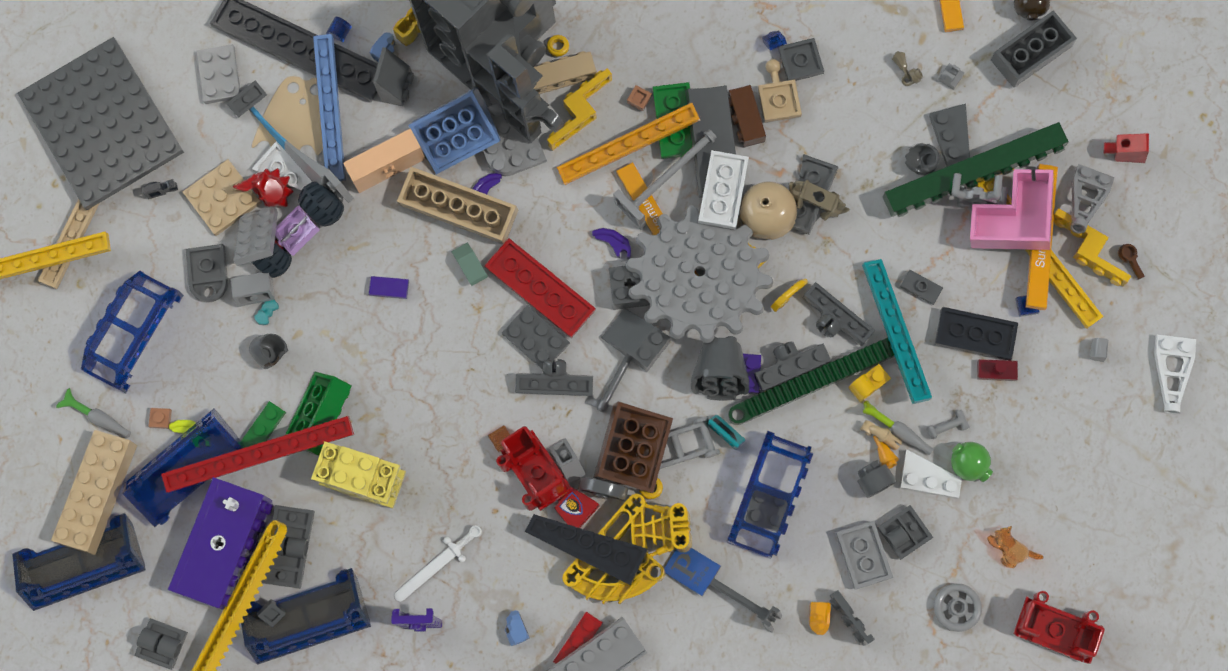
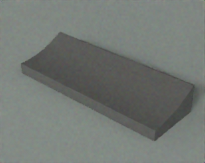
[685,85,736,198]

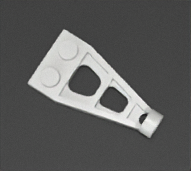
[1154,334,1196,414]

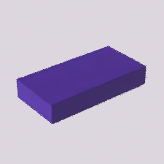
[369,276,409,299]

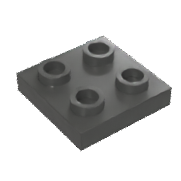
[877,505,934,560]

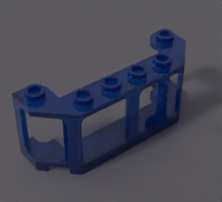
[81,270,184,394]
[727,431,813,559]

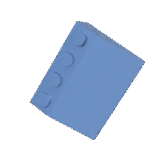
[408,87,501,174]

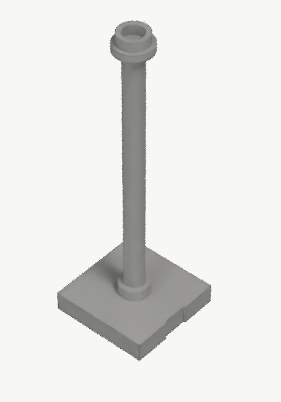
[613,129,717,230]

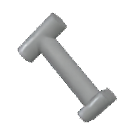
[927,410,970,439]

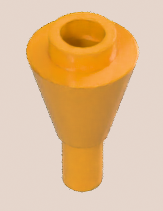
[873,436,899,469]

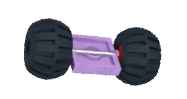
[251,182,344,278]

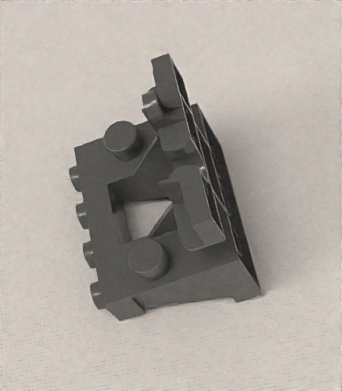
[409,0,564,143]

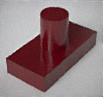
[977,359,1018,381]

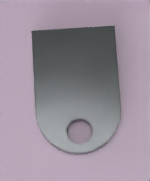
[186,244,228,303]

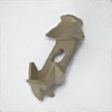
[789,179,850,221]

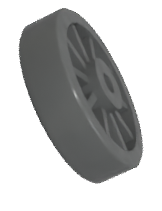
[578,477,628,500]

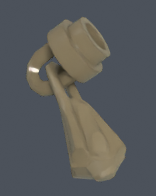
[892,51,923,86]

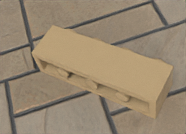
[533,51,597,94]

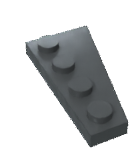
[929,103,970,167]
[792,154,838,235]

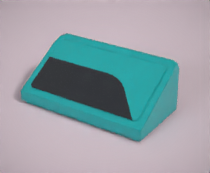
[708,415,745,450]

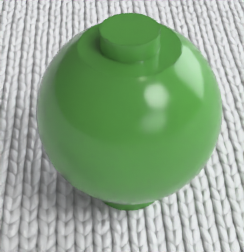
[951,442,993,482]

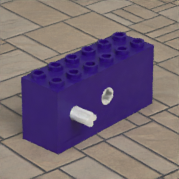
[168,477,273,610]

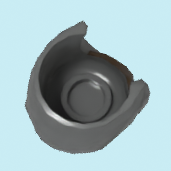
[249,333,288,369]

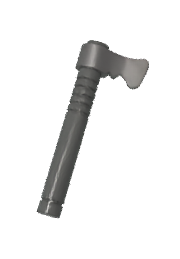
[585,356,631,413]

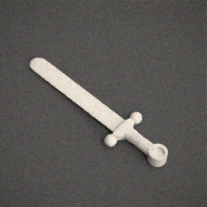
[394,525,482,602]

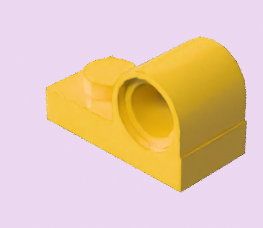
[848,364,891,403]

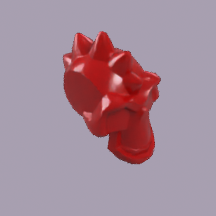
[233,168,294,207]

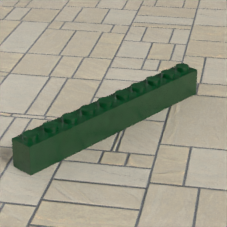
[883,122,1069,217]

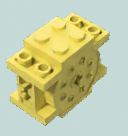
[311,441,406,509]

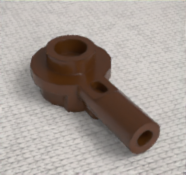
[1118,244,1145,280]

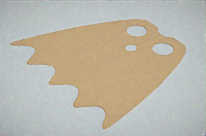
[252,76,323,155]

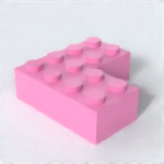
[970,169,1054,250]

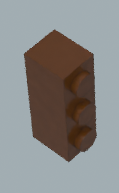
[728,85,766,148]

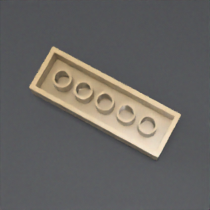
[397,167,519,244]
[51,430,137,555]

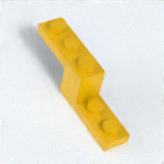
[547,68,612,151]
[1054,208,1131,287]

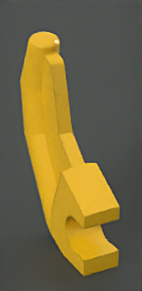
[771,279,808,312]

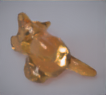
[987,526,1044,568]

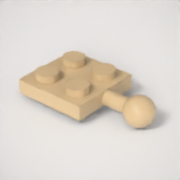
[758,59,802,123]

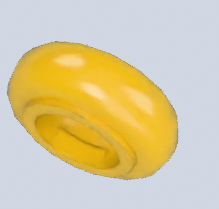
[547,35,570,57]
[639,478,663,500]

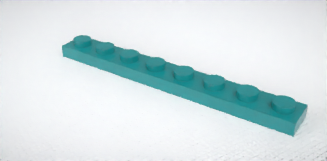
[862,259,932,404]

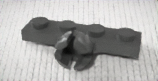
[802,282,875,346]
[754,341,831,392]
[515,359,593,396]

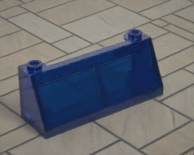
[122,408,246,527]

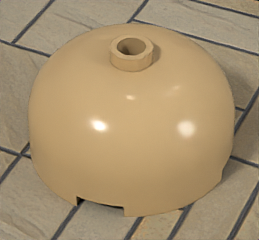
[739,182,797,240]

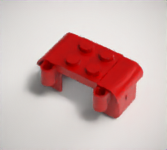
[496,426,573,511]
[1013,591,1105,664]

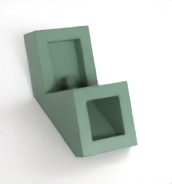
[451,242,488,286]

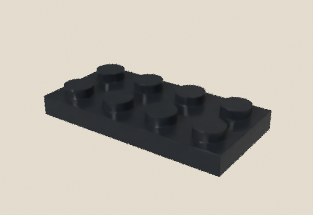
[934,307,1018,361]

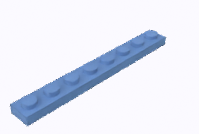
[313,34,346,181]

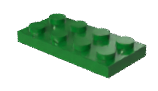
[653,82,692,159]

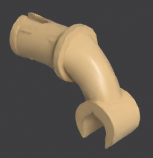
[860,420,902,450]

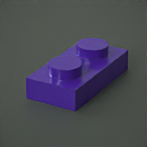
[743,354,761,394]

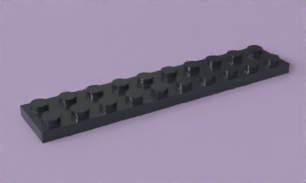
[210,0,378,102]

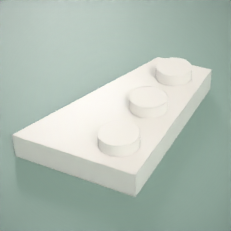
[252,141,312,190]
[900,449,962,499]

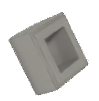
[1090,338,1109,362]

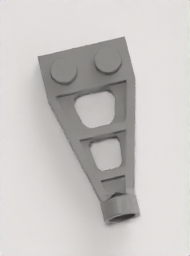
[1071,164,1115,234]

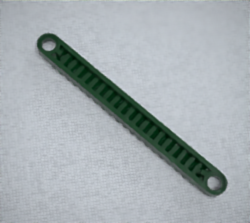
[728,338,895,425]

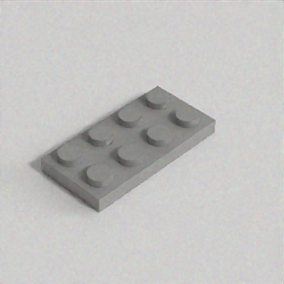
[234,207,278,266]

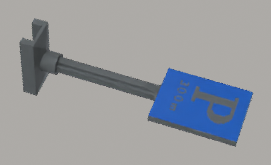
[664,541,782,632]

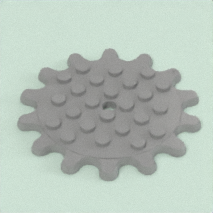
[626,206,773,343]

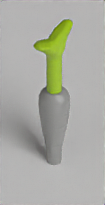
[863,400,933,455]

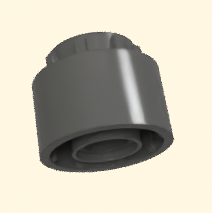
[857,460,897,498]

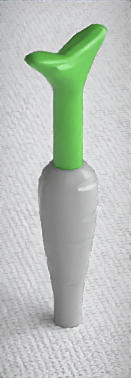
[56,388,131,438]

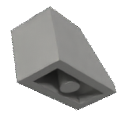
[549,438,586,484]

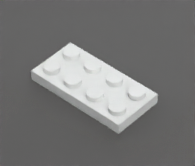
[698,150,749,230]

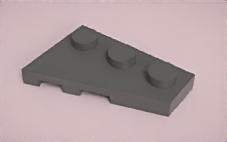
[829,590,875,646]

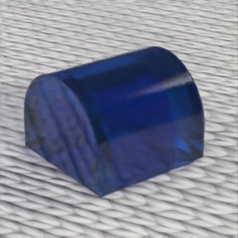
[326,16,351,42]

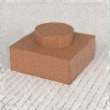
[627,85,652,111]
[149,408,172,429]

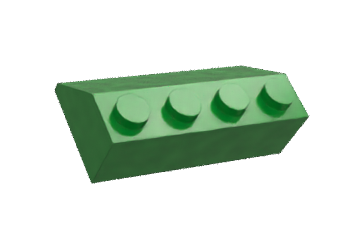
[285,372,352,456]

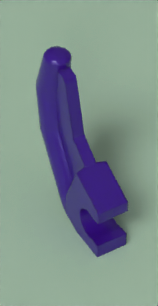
[472,173,502,195]
[592,228,631,259]

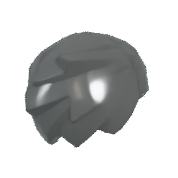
[905,143,939,175]

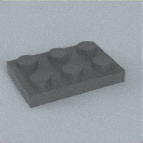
[502,305,570,370]

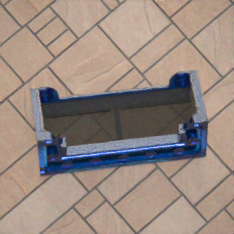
[12,513,146,611]
[241,568,371,665]

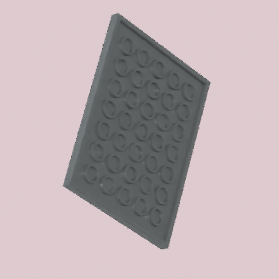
[18,37,184,211]

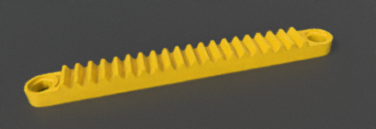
[192,520,287,671]

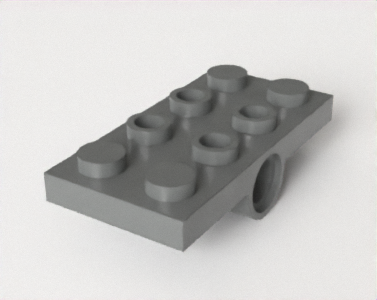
[261,505,315,589]

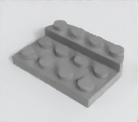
[483,102,547,176]

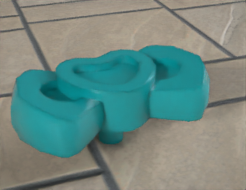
[255,300,279,325]

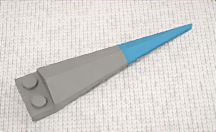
[249,106,354,203]

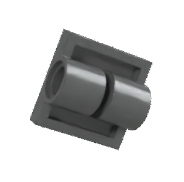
[134,618,188,670]

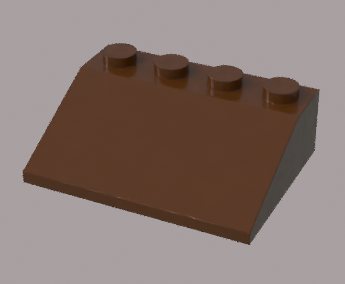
[593,401,673,493]

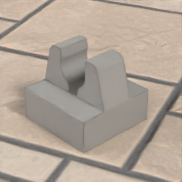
[938,63,965,90]

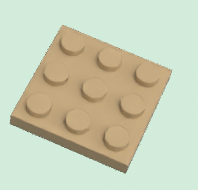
[183,159,262,236]

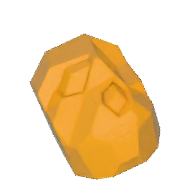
[809,602,831,635]

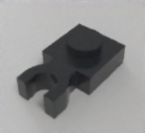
[142,179,178,199]

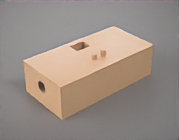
[343,128,425,193]

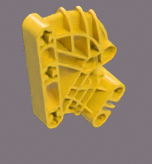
[562,494,692,604]

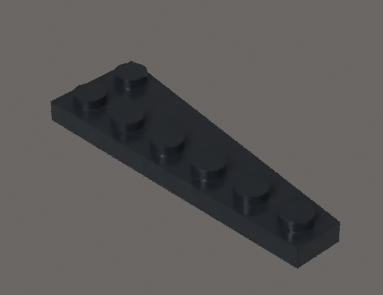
[525,514,649,585]

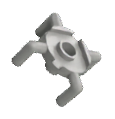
[952,173,1008,208]

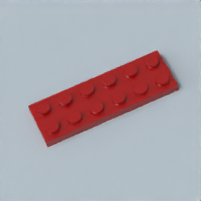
[484,238,596,339]

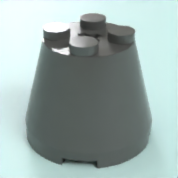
[691,336,749,401]

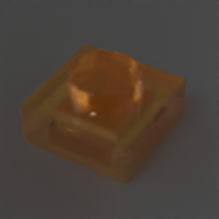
[488,425,510,453]

